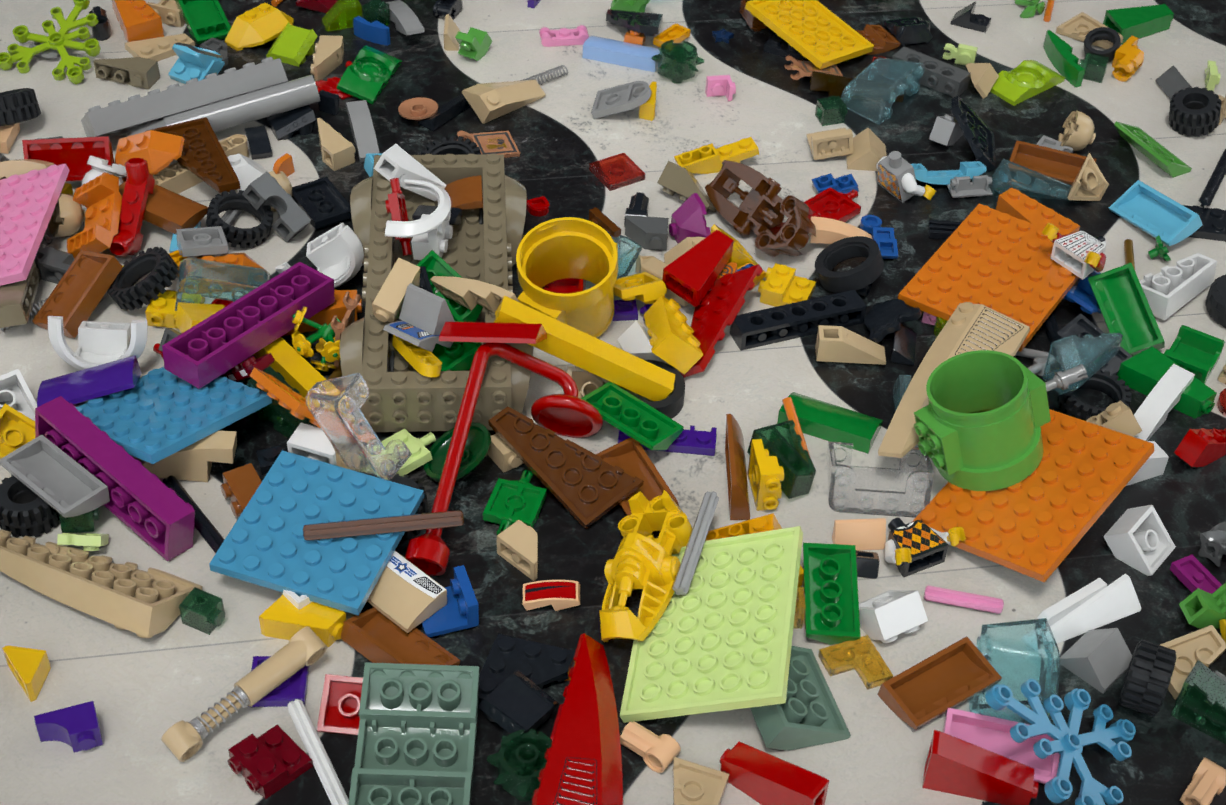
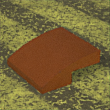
[855,24,900,55]
[445,175,483,217]

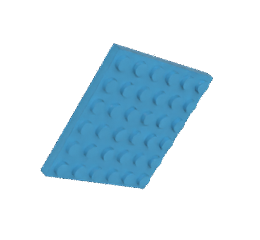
[76,367,272,464]
[209,450,424,616]

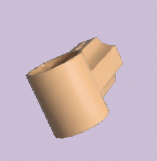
[620,721,681,773]
[1180,757,1226,805]

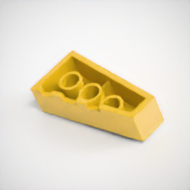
[643,295,703,375]

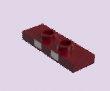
[223,353,275,382]

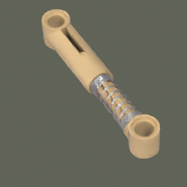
[161,626,327,762]

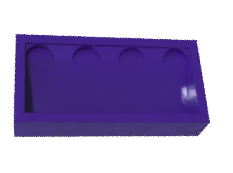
[37,355,142,407]

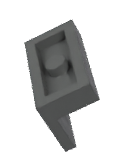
[1155,65,1192,100]

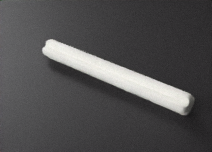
[288,699,349,805]

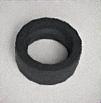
[1084,27,1121,63]

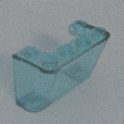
[839,58,925,125]
[175,258,271,311]

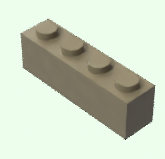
[0,261,41,328]

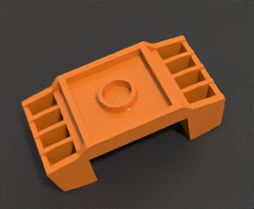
[67,172,122,258]

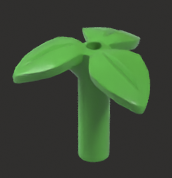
[1015,0,1045,18]

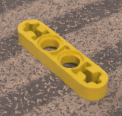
[392,335,442,377]

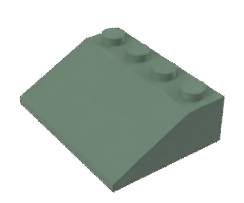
[750,646,851,751]

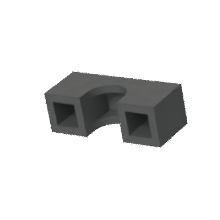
[242,171,311,243]

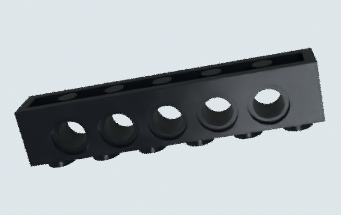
[730,290,867,351]

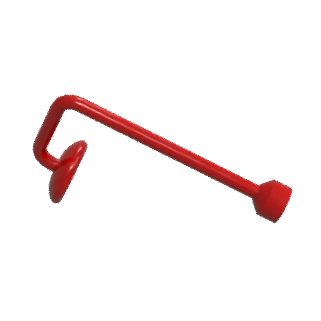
[405,342,603,576]

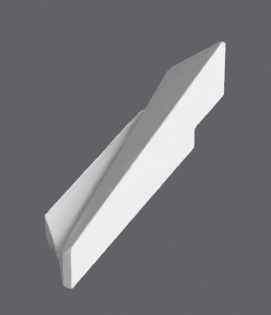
[1022,574,1141,651]

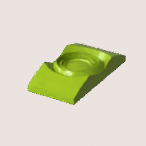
[990,60,1065,106]

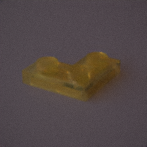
[818,635,893,690]

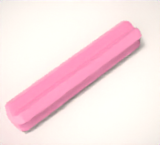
[924,586,1004,614]

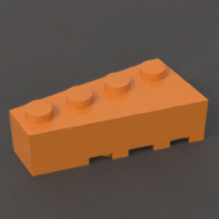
[112,0,164,42]
[996,187,1080,235]

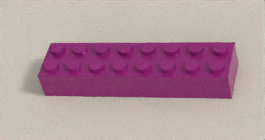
[162,262,335,389]
[35,396,195,561]

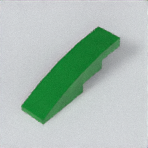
[1043,30,1085,88]

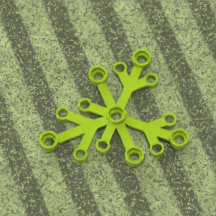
[0,0,101,84]

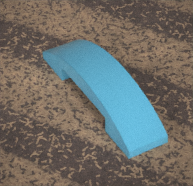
[911,161,987,185]

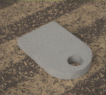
[591,81,652,119]

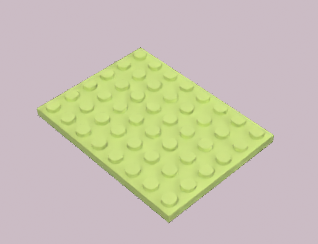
[620,526,803,723]

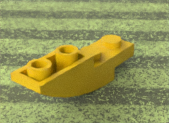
[674,137,759,174]

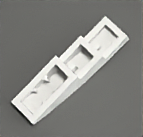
[1133,364,1195,441]

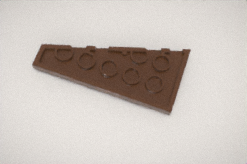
[145,117,241,193]
[488,406,644,529]

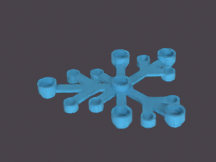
[985,679,1136,805]

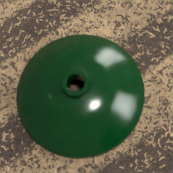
[424,422,491,482]

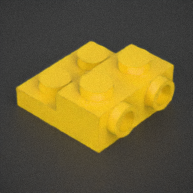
[758,263,816,307]
[614,272,667,304]
[145,290,205,328]
[0,403,35,459]
[747,439,784,511]

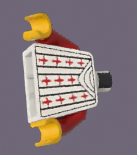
[1042,223,1106,280]

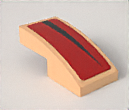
[522,580,580,611]

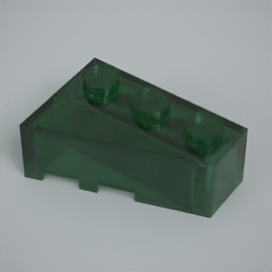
[747,420,816,499]
[1171,660,1226,744]

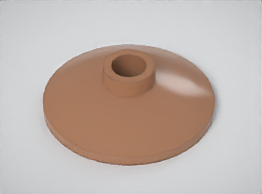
[398,97,438,121]

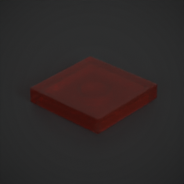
[589,153,645,191]

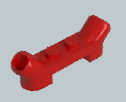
[109,158,155,257]

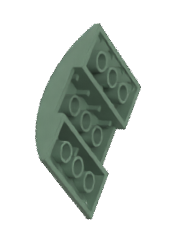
[348,662,480,805]

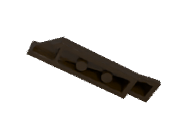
[810,71,905,102]

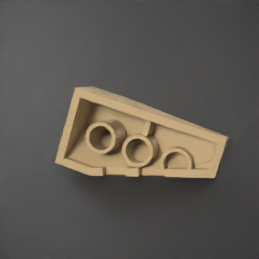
[462,80,546,124]

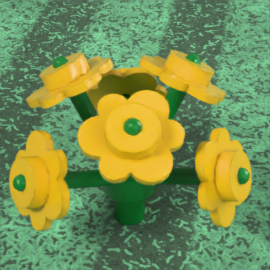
[292,307,341,372]

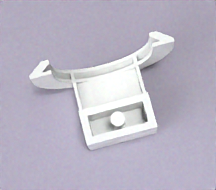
[385,179,453,260]
[275,222,364,288]
[48,316,147,370]

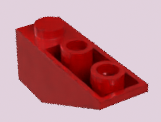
[1174,428,1226,467]

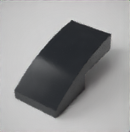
[244,125,272,160]

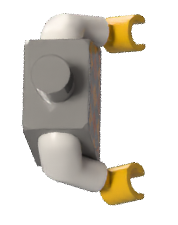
[876,151,936,203]

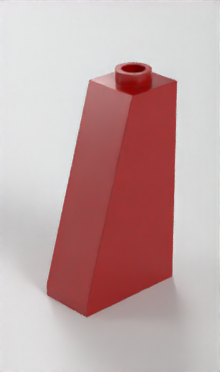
[662,230,734,308]
[922,730,1039,805]
[719,741,829,805]

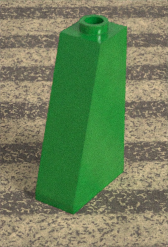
[1103,4,1174,45]
[1117,346,1217,419]

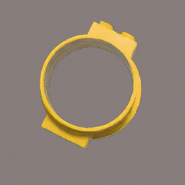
[516,217,618,338]

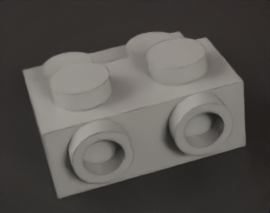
[176,226,228,258]

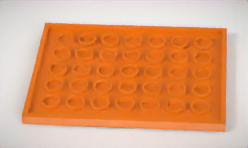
[898,204,1079,352]
[912,409,1155,583]

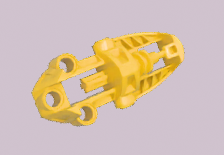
[599,490,693,642]

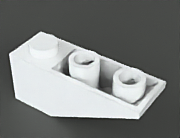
[374,144,447,201]

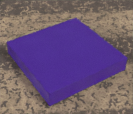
[248,656,309,707]

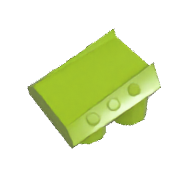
[266,22,318,67]

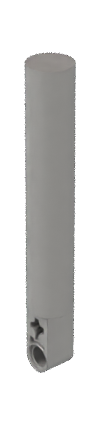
[127,75,320,137]

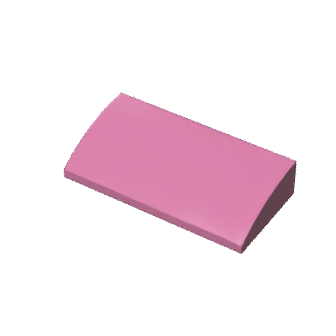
[943,708,1060,784]

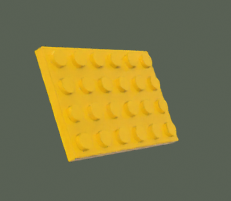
[745,0,874,69]

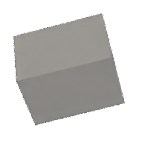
[399,283,455,335]
[1058,628,1132,694]

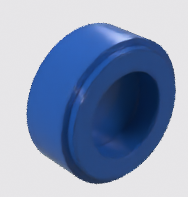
[860,215,882,234]

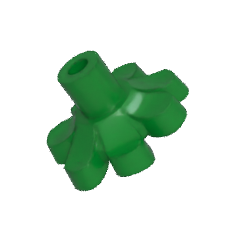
[1148,235,1171,262]

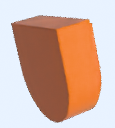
[273,153,295,177]

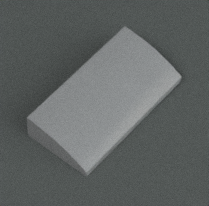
[0,435,110,518]

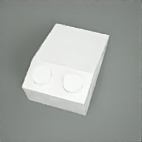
[0,369,37,421]

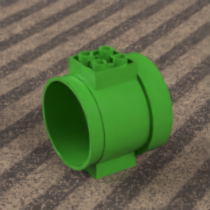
[914,350,1051,491]

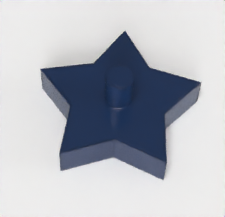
[712,28,734,44]

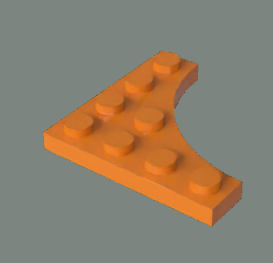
[250,367,375,446]

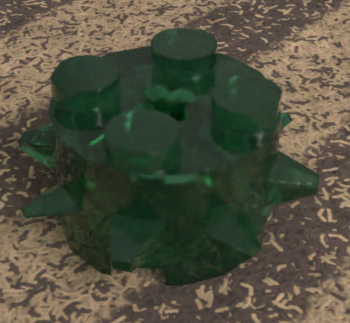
[652,40,704,83]
[487,729,552,802]

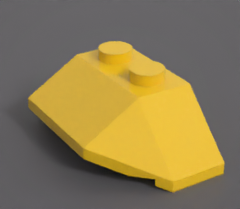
[225,3,294,51]

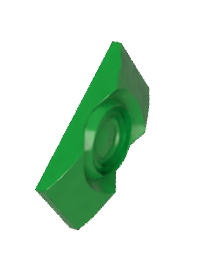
[175,0,231,44]
[337,45,402,104]

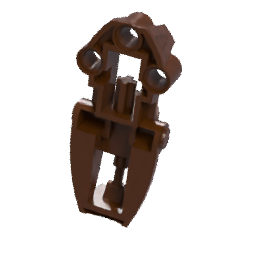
[705,160,816,257]

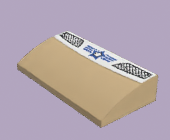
[367,551,447,633]

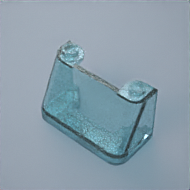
[969,618,1060,727]

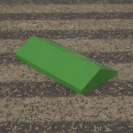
[1114,121,1192,178]

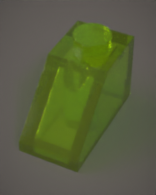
[322,0,362,31]

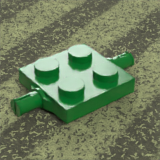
[483,470,547,535]

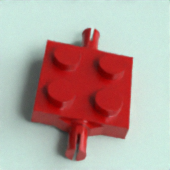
[385,178,412,256]
[804,187,861,222]

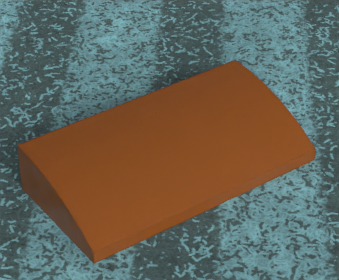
[1007,140,1096,185]
[119,181,208,234]
[32,250,123,339]
[725,414,750,520]
[596,437,680,516]
[340,608,460,666]
[877,636,1002,730]

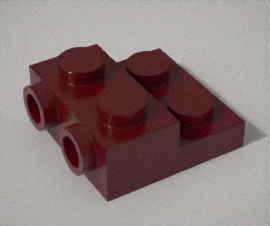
[228,725,313,800]

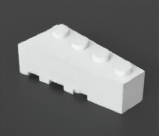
[1139,253,1217,320]

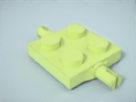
[360,428,436,477]

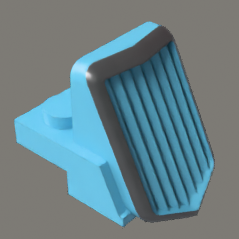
[168,42,225,84]

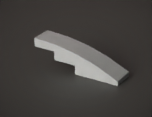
[383,0,425,35]
[346,100,380,163]

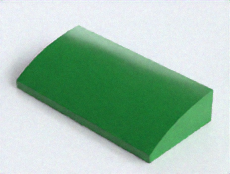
[1088,263,1165,356]
[777,392,883,454]

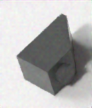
[625,215,669,251]

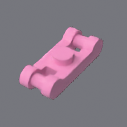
[539,25,589,47]

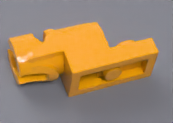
[1112,36,1144,82]

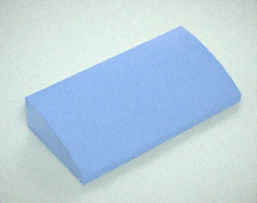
[582,36,665,72]

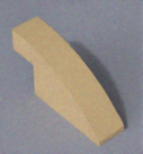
[135,431,237,482]

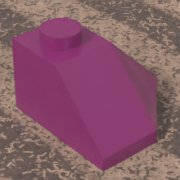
[668,193,711,244]

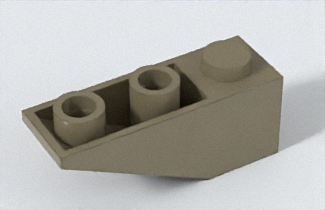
[93,57,160,90]
[657,161,716,213]

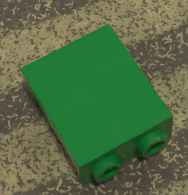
[1164,325,1225,384]

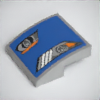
[383,321,453,352]

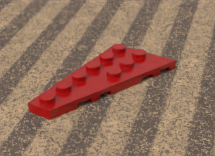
[679,264,763,378]

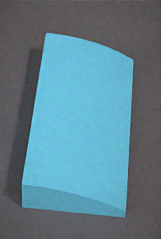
[1109,180,1203,246]

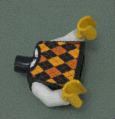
[885,517,966,578]

